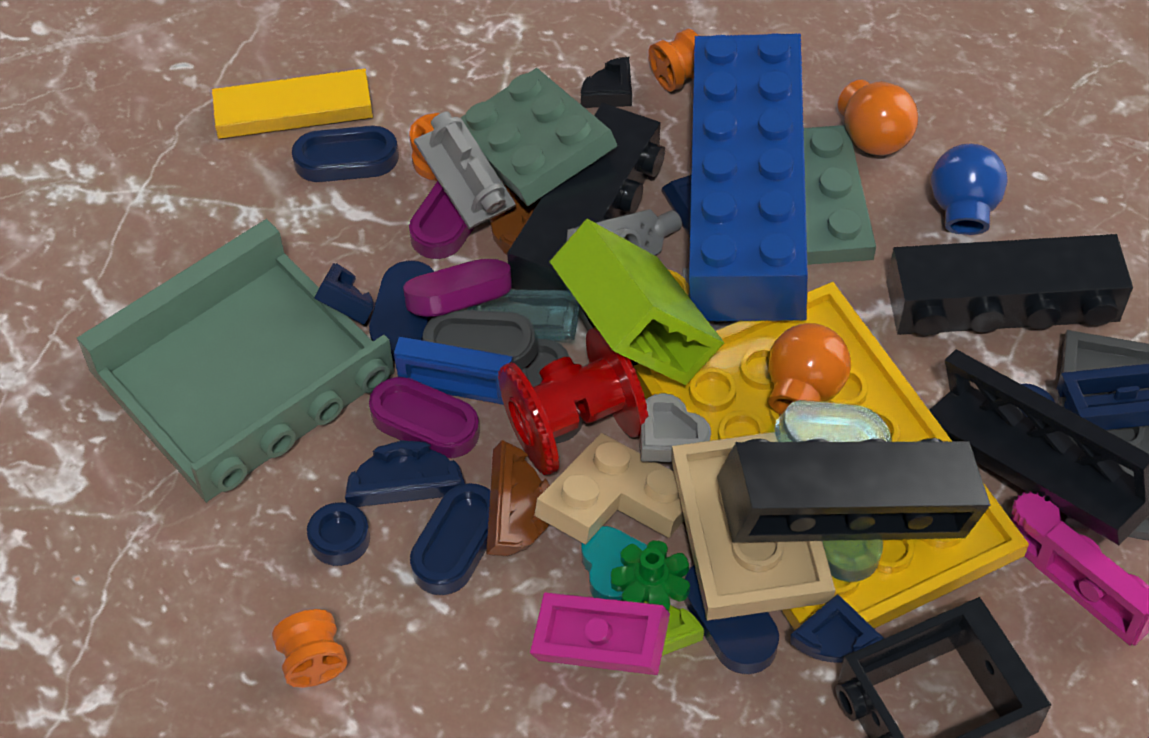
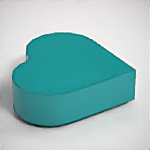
[581,526,647,601]

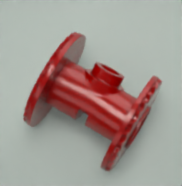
[498,327,649,475]

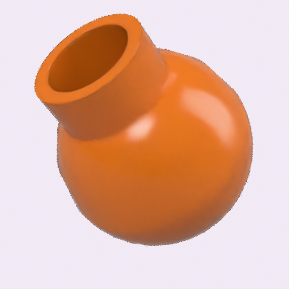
[838,80,918,155]
[768,323,851,422]

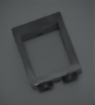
[836,597,1051,738]

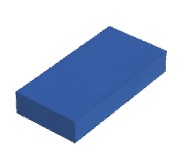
[394,337,513,405]

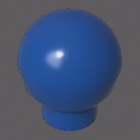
[931,143,1008,235]

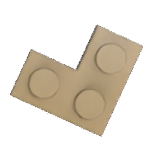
[534,433,685,545]

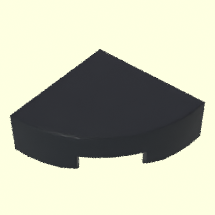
[581,57,632,108]

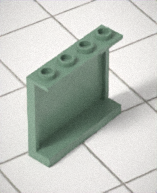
[77,219,394,503]

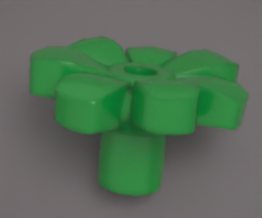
[610,540,690,612]

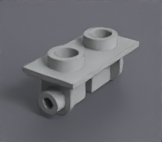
[414,111,516,229]

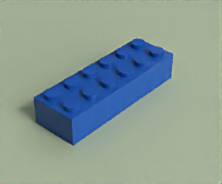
[689,33,808,321]

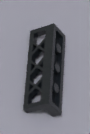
[930,349,1149,545]

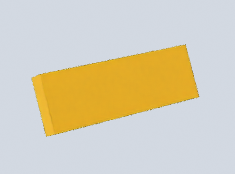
[212,68,373,139]

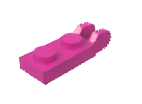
[1010,491,1149,646]

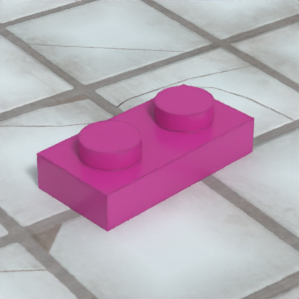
[530,592,670,675]

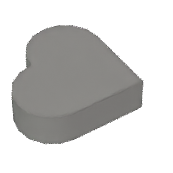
[640,393,711,462]

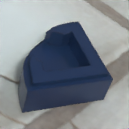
[314,263,374,325]
[790,594,884,663]

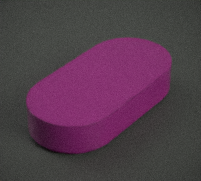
[409,181,475,259]
[403,259,512,317]
[369,377,480,458]

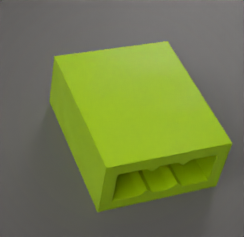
[549,219,724,385]

